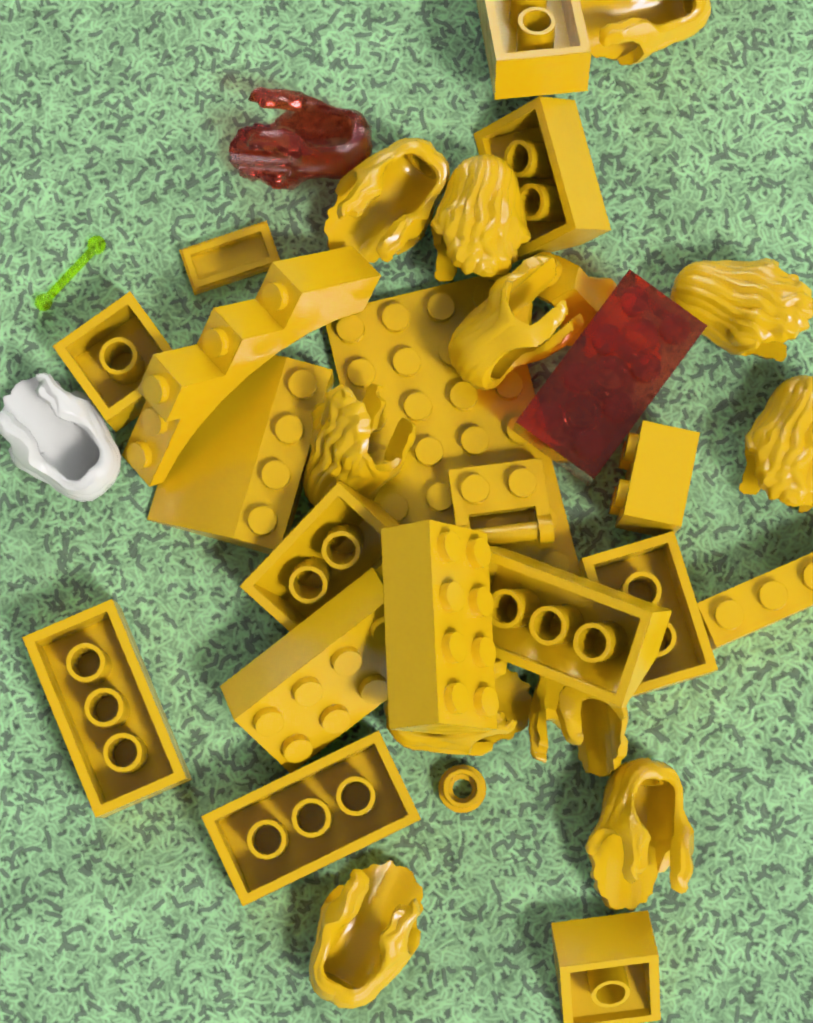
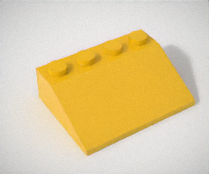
[147,355,334,554]

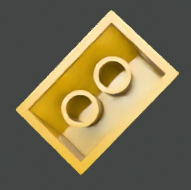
[474,96,611,261]
[240,481,401,632]

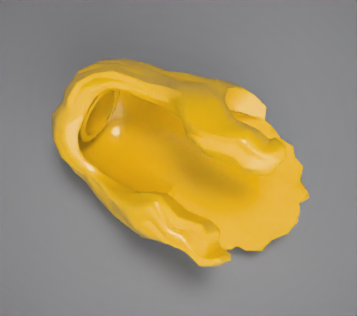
[580,0,711,65]
[324,138,450,263]
[430,154,531,282]
[448,254,585,391]
[669,258,813,362]
[739,375,813,513]
[302,384,416,506]
[383,658,532,756]
[528,675,629,777]
[585,757,694,911]
[309,860,424,1009]

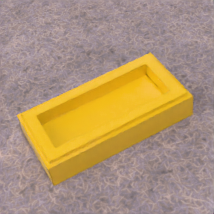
[179,220,280,295]

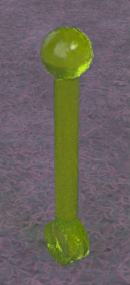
[34,236,106,311]

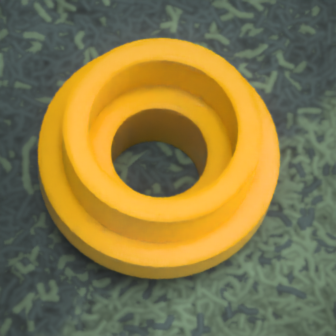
[438,765,486,813]

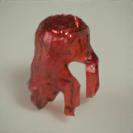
[229,87,373,190]

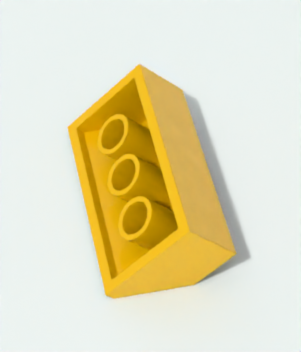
[489,546,672,708]

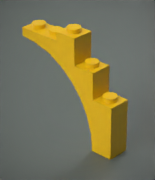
[122,246,381,487]

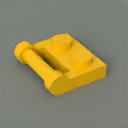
[448,457,555,546]

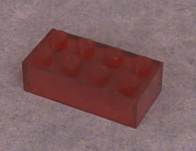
[512,269,707,486]

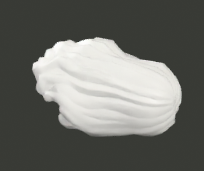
[0,373,121,502]

